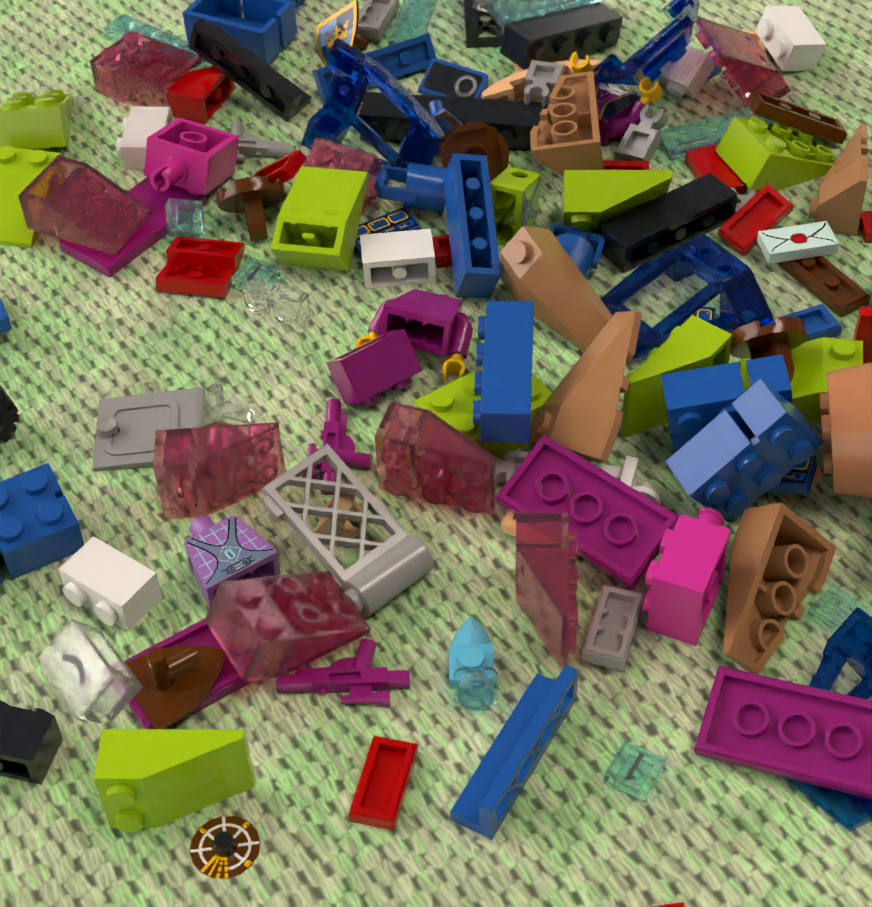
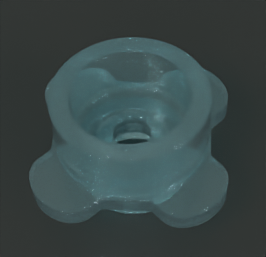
[454,667,498,711]

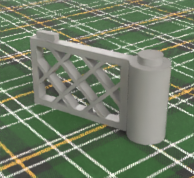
[261,444,434,617]

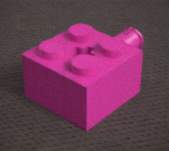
[144,117,239,195]
[642,508,731,646]

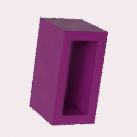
[326,329,423,407]

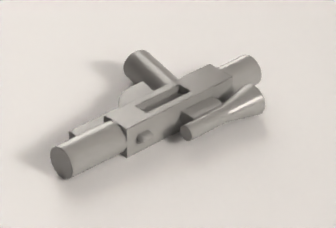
[231,121,296,162]

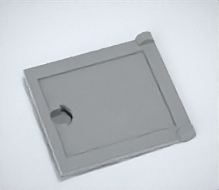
[93,387,205,472]

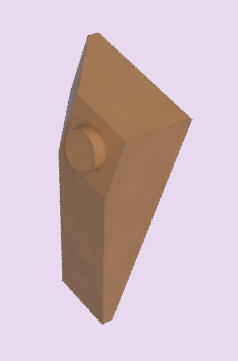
[530,71,604,176]
[808,124,869,236]
[500,226,613,352]
[530,311,642,463]
[722,502,836,674]

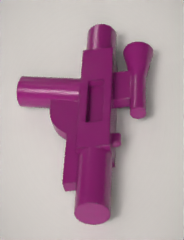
[302,399,373,495]
[276,638,410,707]

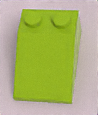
[0,146,68,248]
[561,170,673,231]
[740,337,863,424]
[93,729,255,833]

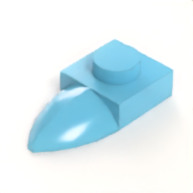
[449,616,494,689]

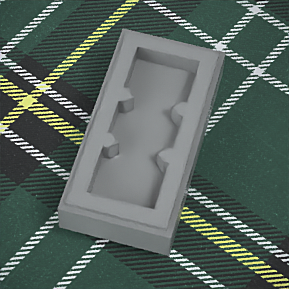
[357,0,400,41]
[581,585,645,671]

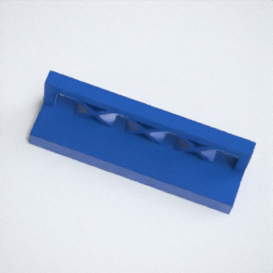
[450,665,578,840]

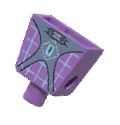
[184,515,281,613]

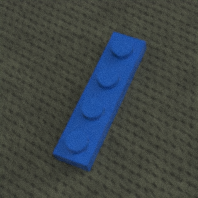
[312,33,437,102]

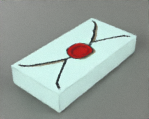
[757,221,839,264]

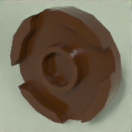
[441,122,509,182]
[216,176,286,241]
[730,316,808,383]

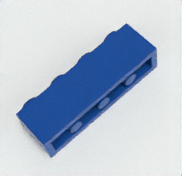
[443,153,501,299]
[473,301,534,443]

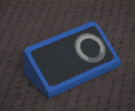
[418,58,489,99]

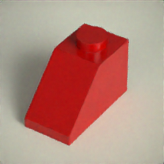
[167,66,235,124]

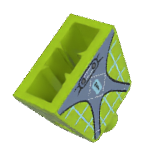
[490,167,541,246]

